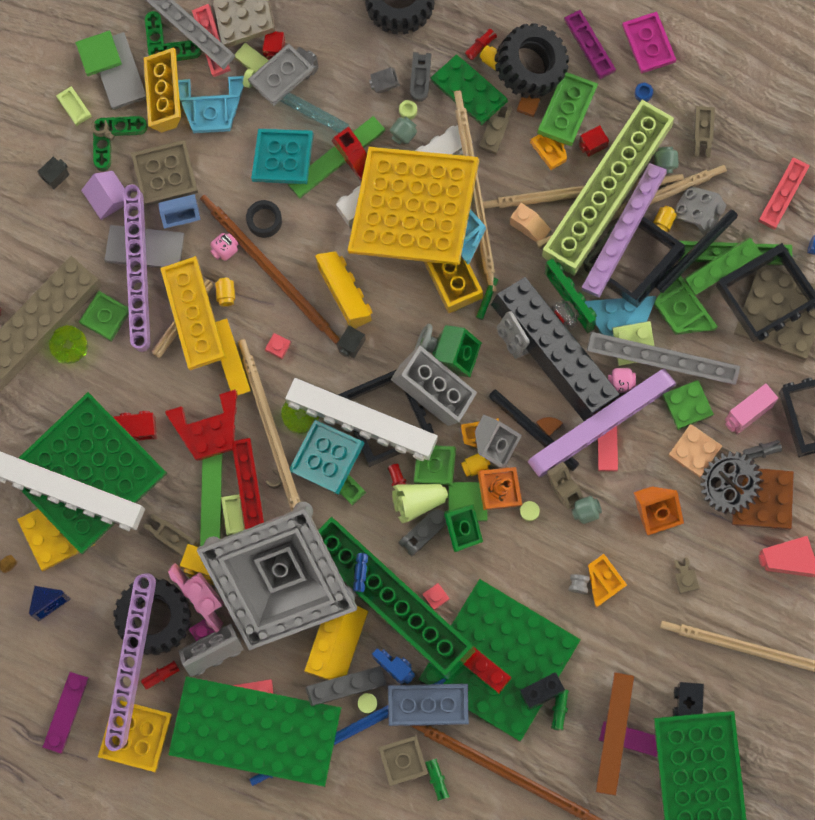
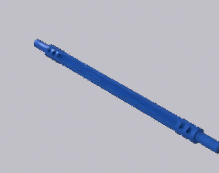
[249,678,446,786]

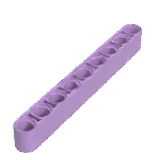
[123,184,150,352]
[528,368,676,478]
[105,573,156,751]

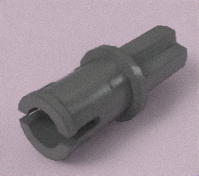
[743,440,782,459]

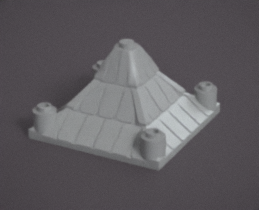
[197,502,357,650]

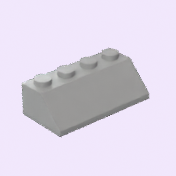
[391,345,477,426]

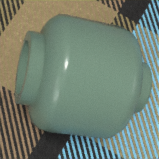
[390,116,417,145]
[654,147,679,174]
[572,496,602,524]

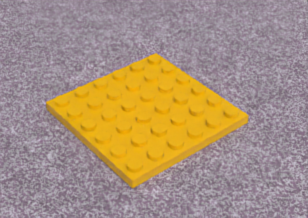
[347,147,479,265]

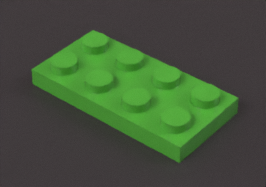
[537,72,598,147]

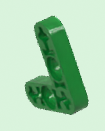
[145,11,202,61]
[93,116,148,171]

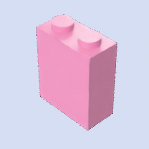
[725,384,778,435]

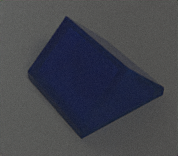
[29,586,71,622]

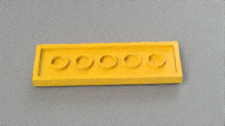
[160,256,226,371]

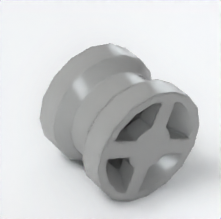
[568,574,590,594]

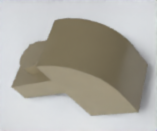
[547,462,583,509]

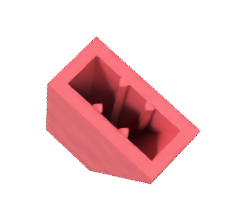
[758,536,815,577]

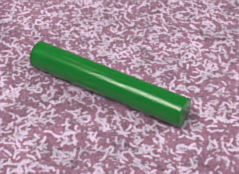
[476,277,498,320]

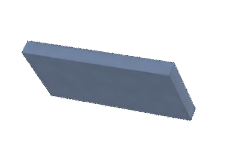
[388,684,469,726]

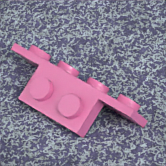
[168,563,224,633]

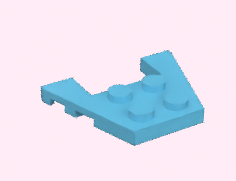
[178,76,244,133]

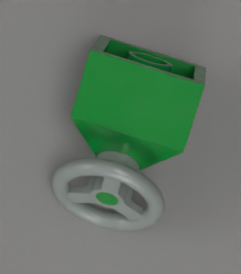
[415,324,482,378]

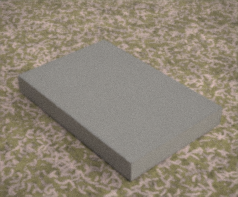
[248,43,314,106]

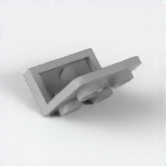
[674,186,727,235]
[496,311,530,359]

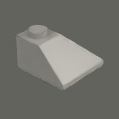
[475,415,522,468]

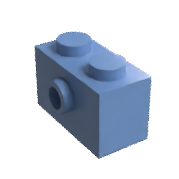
[158,194,201,229]

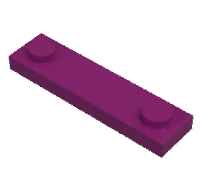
[564,10,616,80]
[43,672,89,754]
[598,721,658,758]

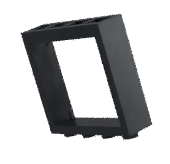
[583,216,685,308]
[716,243,815,342]
[338,369,434,467]
[779,378,815,457]

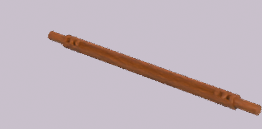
[200,195,340,345]
[411,725,603,820]

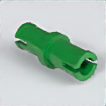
[551,690,569,731]
[425,758,450,801]

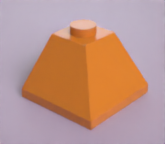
[634,486,684,535]

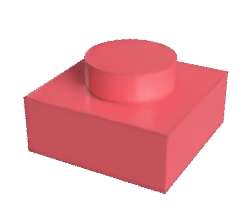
[265,333,291,359]
[422,583,450,611]

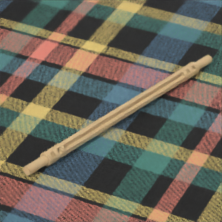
[454,91,497,292]
[536,165,727,249]
[483,174,684,209]
[238,339,300,512]
[660,621,815,672]

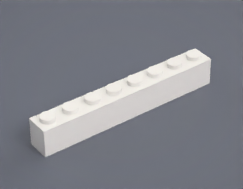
[336,125,463,227]
[285,378,438,461]
[0,452,145,531]

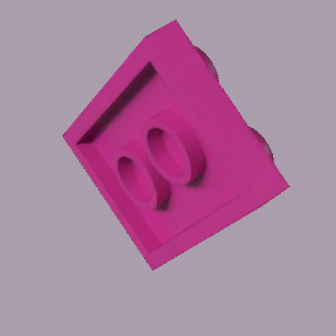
[622,12,676,74]

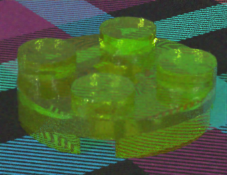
[49,325,88,364]
[281,402,320,434]

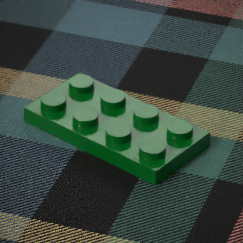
[430,54,508,126]
[544,258,597,334]

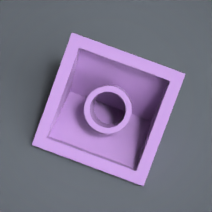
[81,171,131,220]

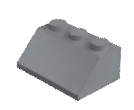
[178,624,244,677]

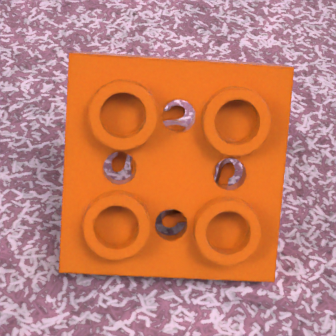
[477,467,522,510]

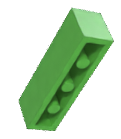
[684,238,761,295]

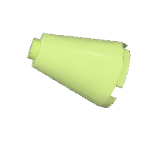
[392,484,448,523]

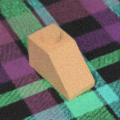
[510,203,551,242]

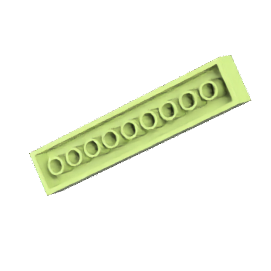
[542,100,674,276]

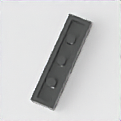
[305,666,386,707]

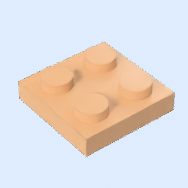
[668,424,722,478]

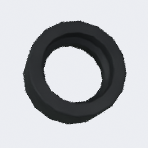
[246,200,282,238]

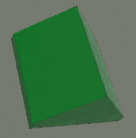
[444,504,483,552]

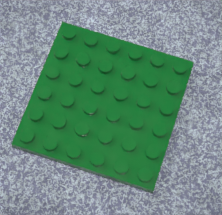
[19,392,167,555]
[418,579,581,742]

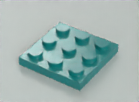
[251,129,314,184]
[290,420,365,494]

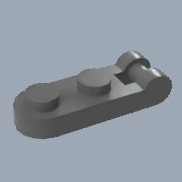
[410,52,432,102]
[398,509,446,557]

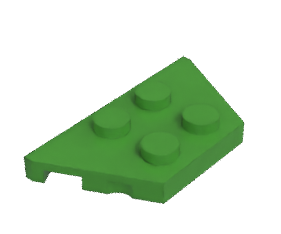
[654,276,718,335]

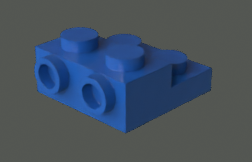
[372,648,415,685]

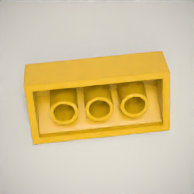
[143,48,181,133]
[315,251,373,329]
[305,606,368,681]

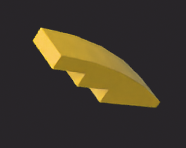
[216,318,251,395]

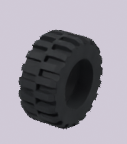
[365,0,435,35]
[495,23,569,99]
[113,578,192,655]

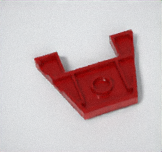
[165,389,238,461]

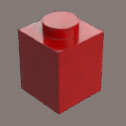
[263,31,285,60]
[578,125,609,157]

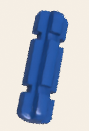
[353,553,368,592]

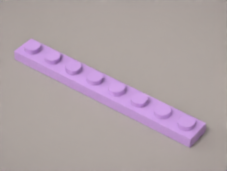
[582,163,667,298]

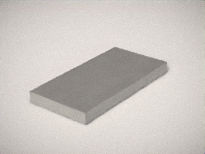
[99,32,146,110]
[105,225,185,268]

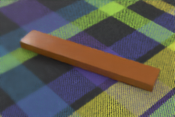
[596,672,634,796]

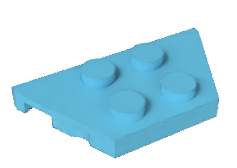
[461,209,486,264]
[585,296,656,336]

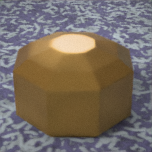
[0,555,18,573]

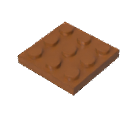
[732,468,794,530]

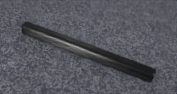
[656,209,738,293]
[489,389,579,471]

